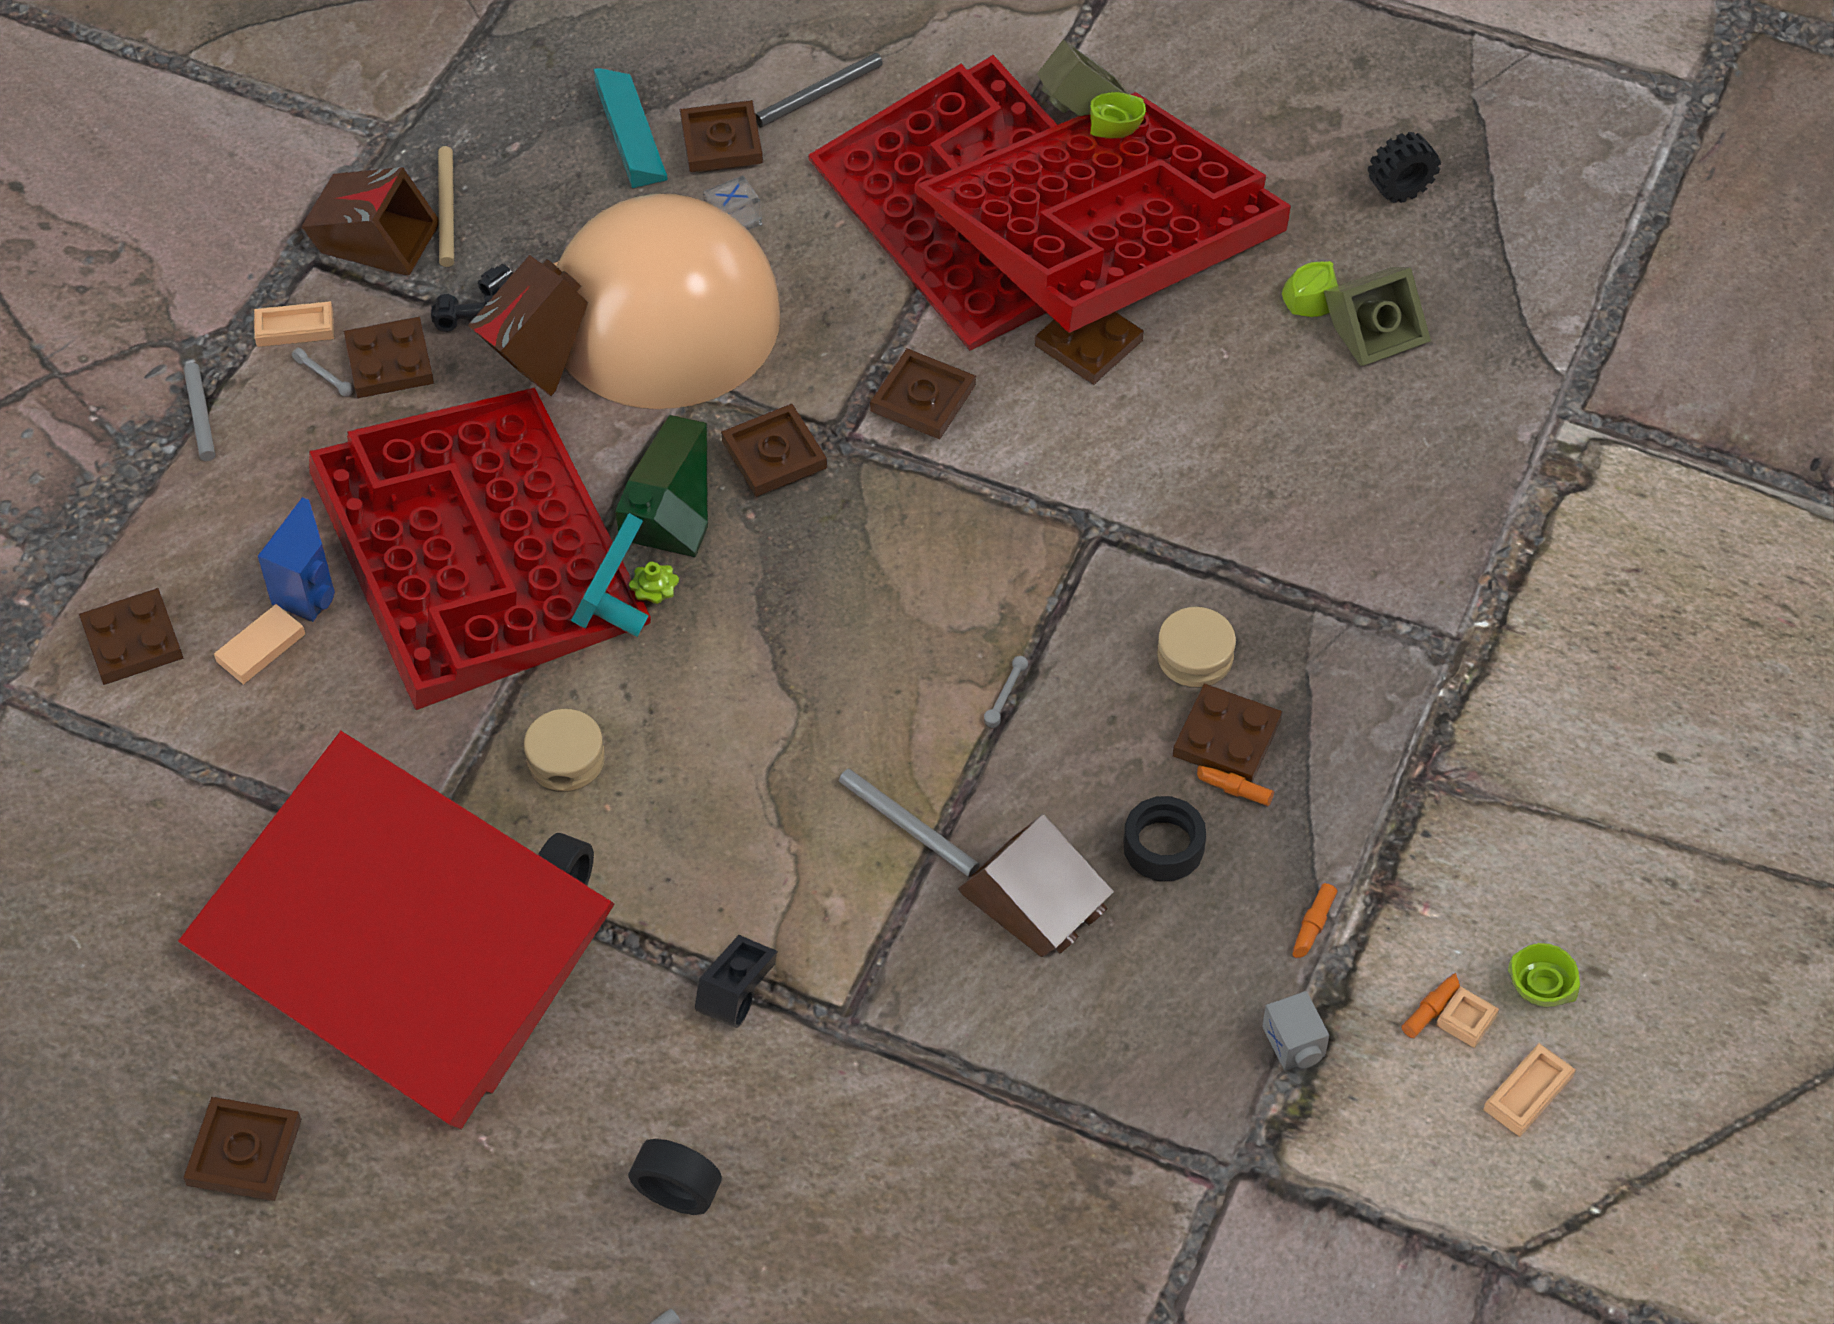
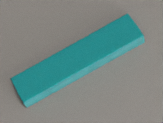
[594,68,668,188]

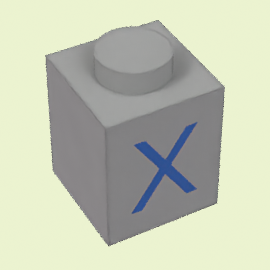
[1262,991,1329,1071]

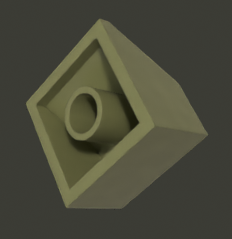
[1037,39,1129,116]
[1324,267,1431,366]

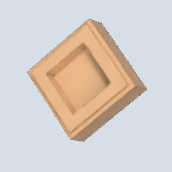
[1436,986,1499,1048]

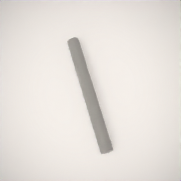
[839,768,980,877]

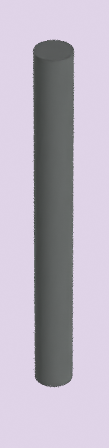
[755,53,883,127]

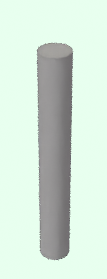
[184,363,216,461]

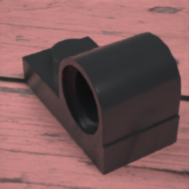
[695,935,778,1028]

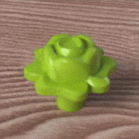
[629,562,679,604]

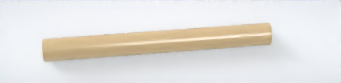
[438,146,454,267]

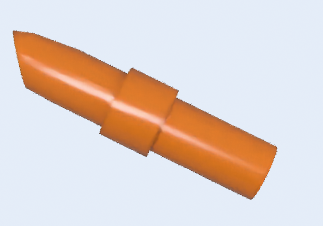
[1197,765,1274,807]
[1292,883,1338,958]
[1401,973,1460,1038]

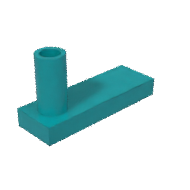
[571,513,649,637]

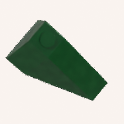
[615,415,708,558]

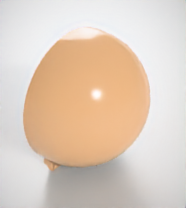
[553,194,780,409]

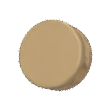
[1157,607,1236,687]
[524,709,605,791]

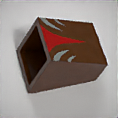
[301,167,439,275]
[468,255,588,396]

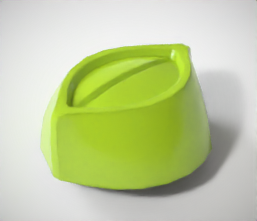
[1090,92,1146,138]
[1282,261,1338,317]
[1508,943,1580,1007]

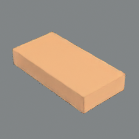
[254,301,334,347]
[214,604,305,685]
[1483,1043,1576,1137]

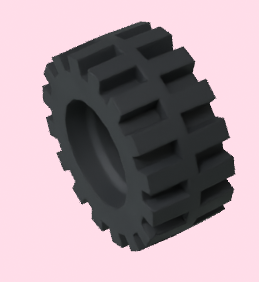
[1368,132,1441,203]

